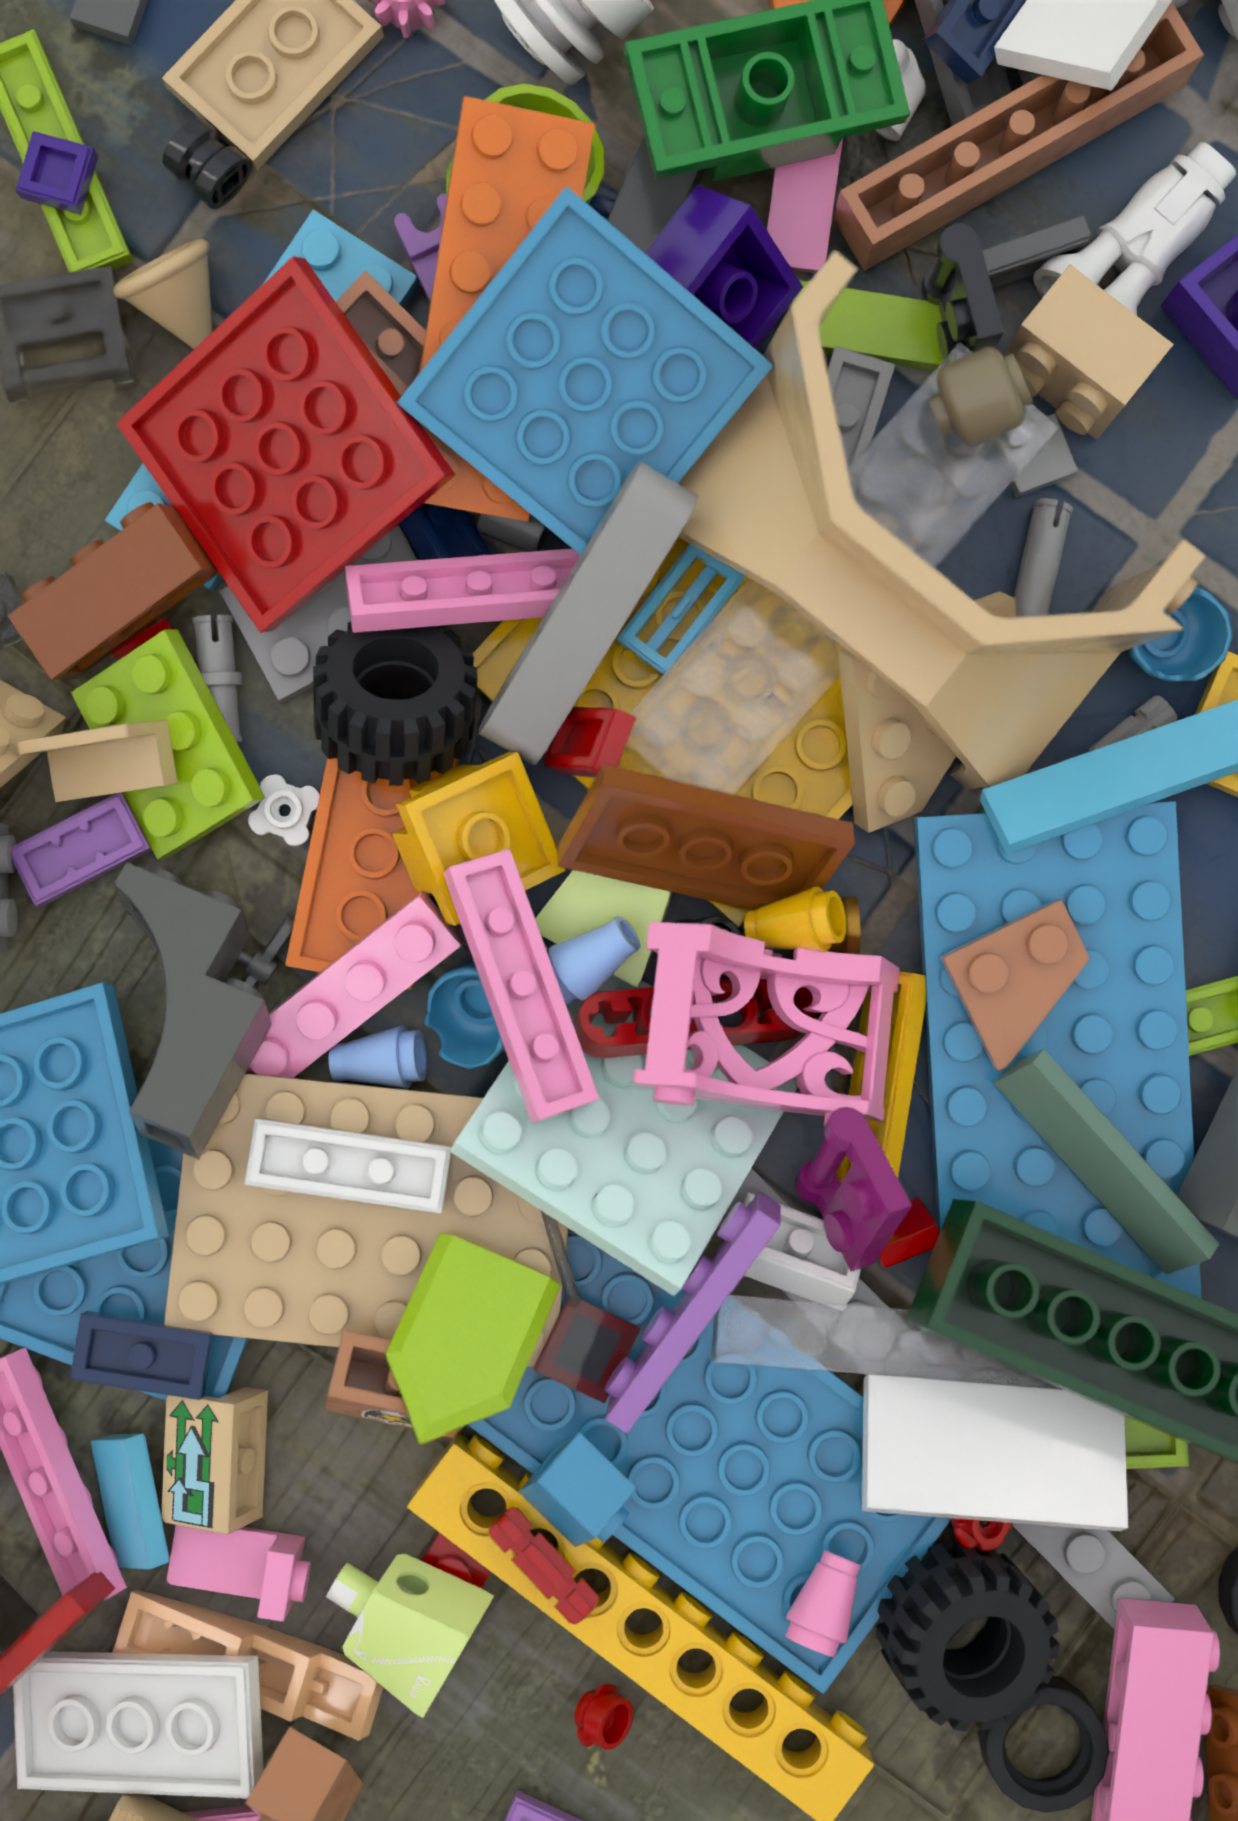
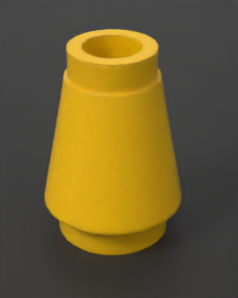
[744,886,846,951]

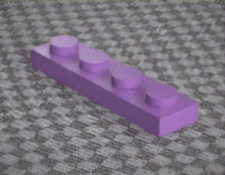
[604,1191,781,1434]

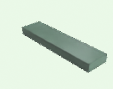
[994,1049,1220,1275]

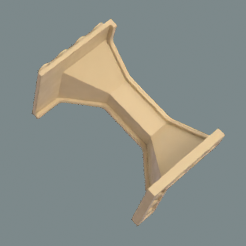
[678,251,1205,790]

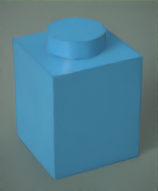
[518,1432,637,1547]

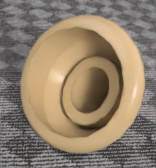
[113,239,213,349]

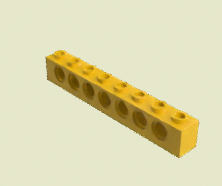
[407,1432,875,1821]

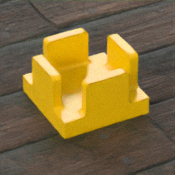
[393,752,566,925]

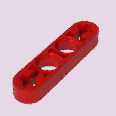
[572,979,816,1058]

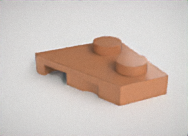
[939,899,1090,1071]

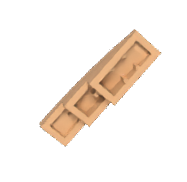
[112,1590,383,1741]

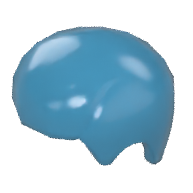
[1128,587,1233,682]
[424,962,505,1070]

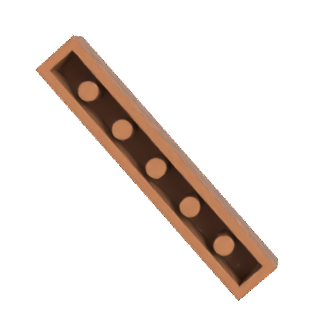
[833,2,1204,271]

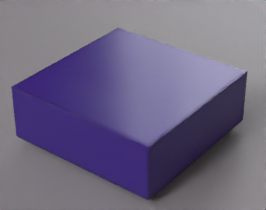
[15,131,99,215]

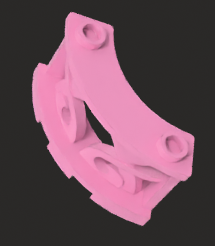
[633,922,900,1127]

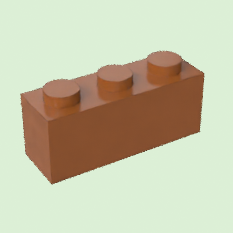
[8,502,219,680]

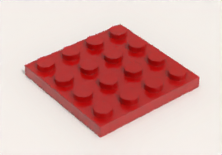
[116,256,456,633]

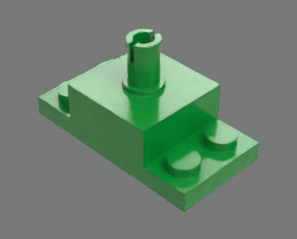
[624,0,910,182]

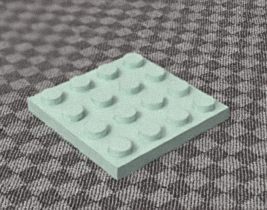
[450,975,798,1296]

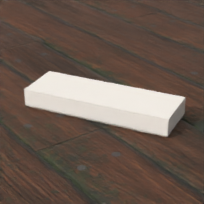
[245,1118,452,1213]

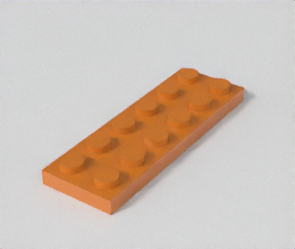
[419,96,595,522]

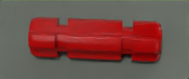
[488,1506,599,1625]

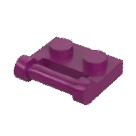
[795,1107,912,1272]

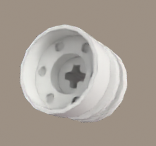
[494,0,654,86]

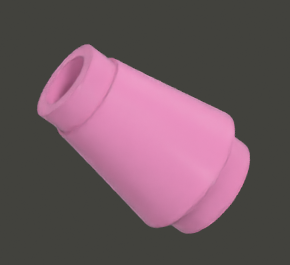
[785,1550,861,1658]

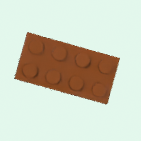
[558,763,855,910]

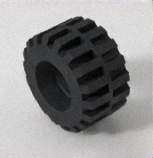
[313,621,478,786]
[876,1540,1060,1732]

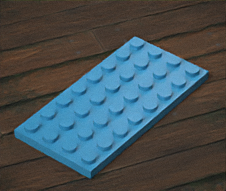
[914,801,1202,1299]
[468,1229,951,1694]

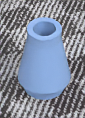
[548,916,641,1004]
[329,1025,427,1089]

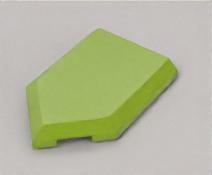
[385,1233,561,1445]

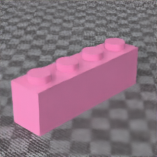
[1091,1598,1220,1821]

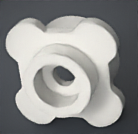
[249,774,320,846]

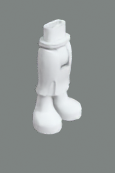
[1033,142,1236,316]

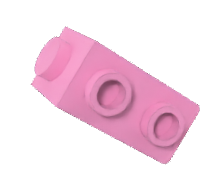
[167,1525,311,1622]

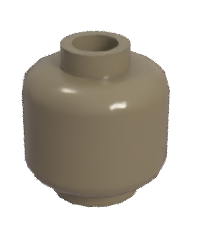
[928,346,1033,447]

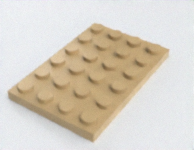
[164,1073,569,1367]

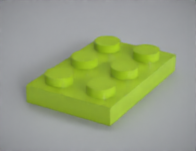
[71,629,266,860]

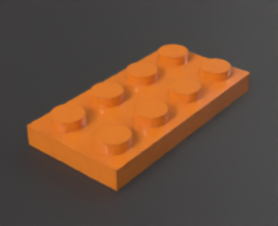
[285,758,459,991]

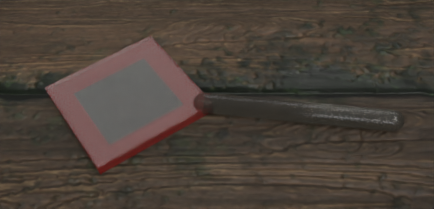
[533,1210,641,1404]

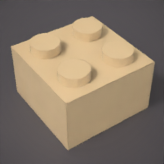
[1003,264,1174,440]

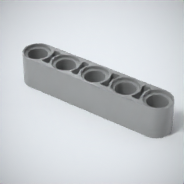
[477,461,698,765]

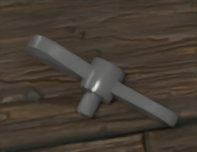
[236,914,295,989]

